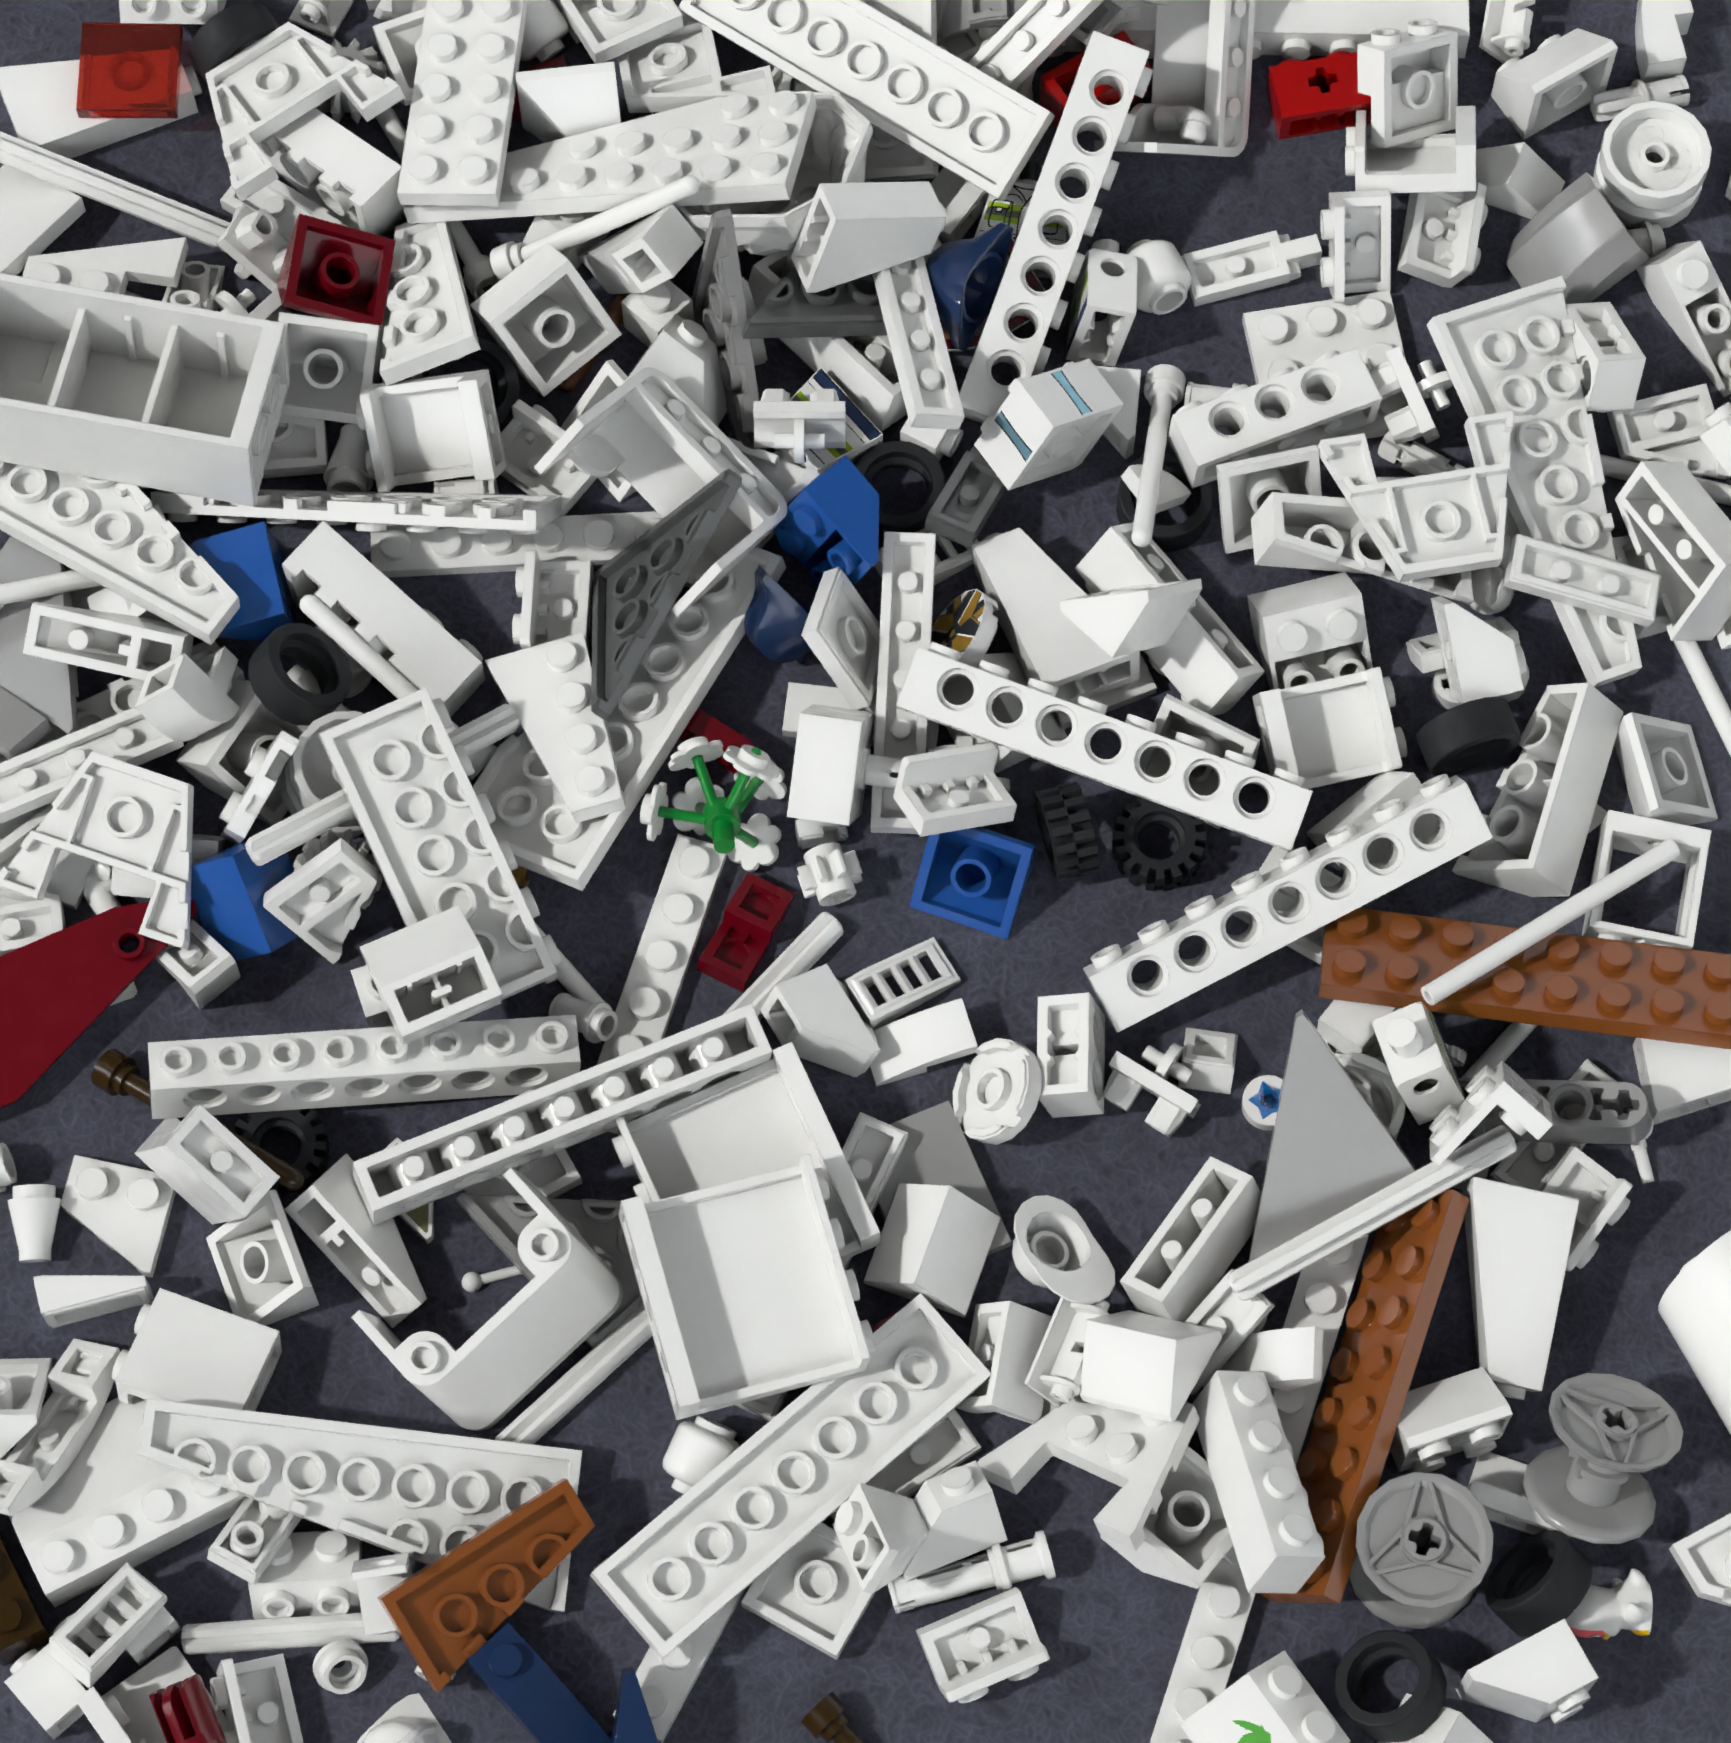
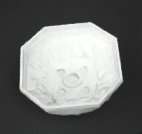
[676,92,873,256]

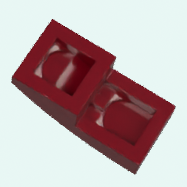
[697,872,794,992]

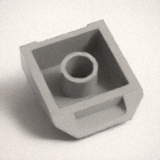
[1505,172,1650,304]

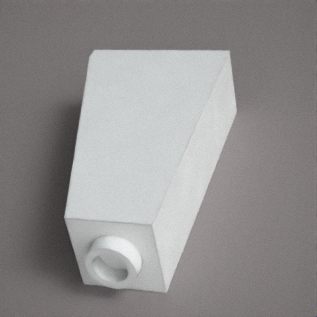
[0,50,202,159]
[972,527,1140,704]
[1462,1177,1579,1400]

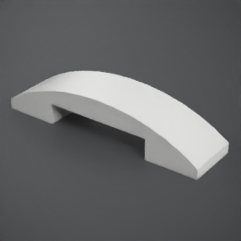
[0,1338,120,1516]

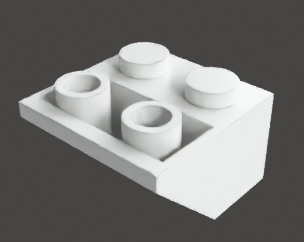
[1247,572,1373,690]
[360,905,502,1046]
[1390,1367,1513,1473]

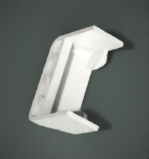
[1094,0,1256,157]
[534,368,787,617]
[351,1168,623,1431]

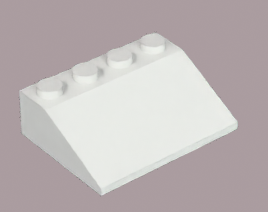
[1,1396,246,1607]

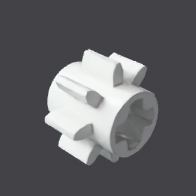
[797,842,863,906]

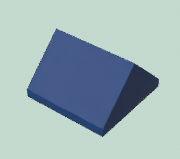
[189,521,297,641]
[909,827,1035,940]
[191,841,299,961]

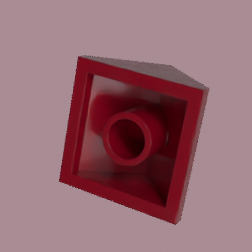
[277,213,396,330]

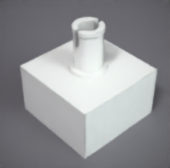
[470,243,622,397]
[787,704,902,826]

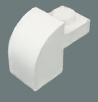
[135,646,240,742]

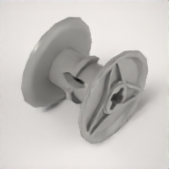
[1523,1373,1684,1544]
[1349,1472,1494,1629]

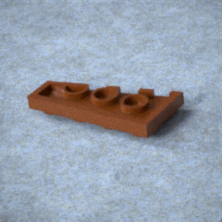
[377,1478,595,1693]

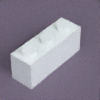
[1120,1156,1261,1322]

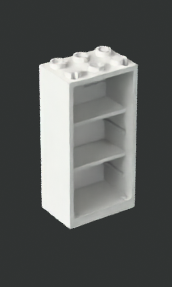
[0,273,290,506]

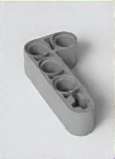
[1454,1078,1652,1190]

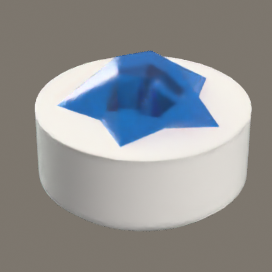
[1241,1075,1283,1130]

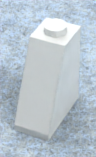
[791,181,946,293]

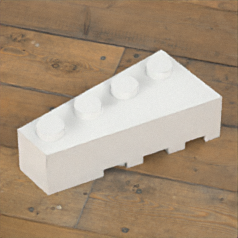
[257,108,406,237]

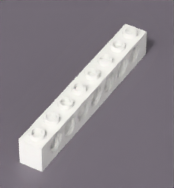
[959,30,1153,424]
[896,642,1313,851]
[1083,774,1493,1033]
[353,1004,773,1225]
[147,1015,581,1119]

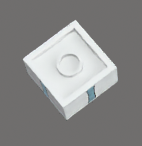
[974,359,1124,491]

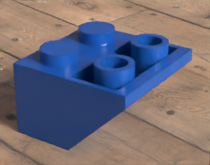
[772,455,879,589]

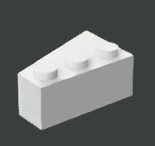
[1615,461,1731,641]

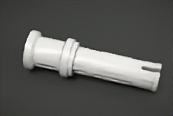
[888,1530,1056,1614]

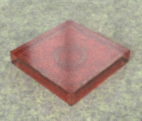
[76,22,183,119]

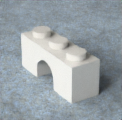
[4,1588,182,1740]

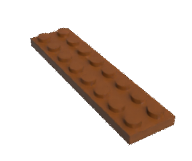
[1318,908,1731,1049]
[1259,1190,1470,1604]

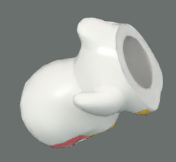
[1565,1568,1653,1640]

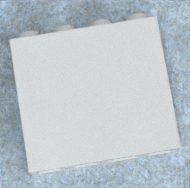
[611,1042,881,1261]
[619,1153,875,1420]

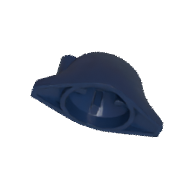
[926,223,1013,352]
[744,565,812,664]

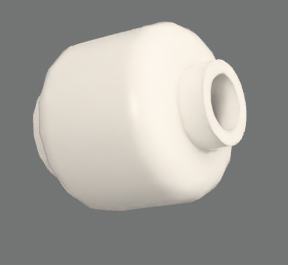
[520,0,569,63]
[1126,239,1192,315]
[662,1415,740,1494]

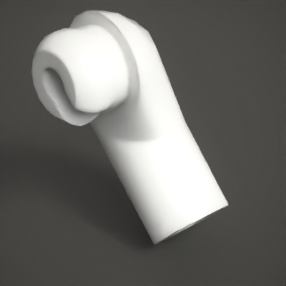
[84,861,121,915]

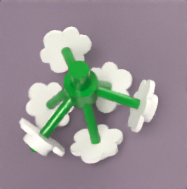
[639,736,787,872]

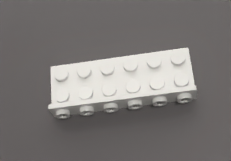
[319,687,562,1001]

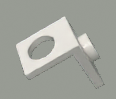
[351,1552,412,1636]

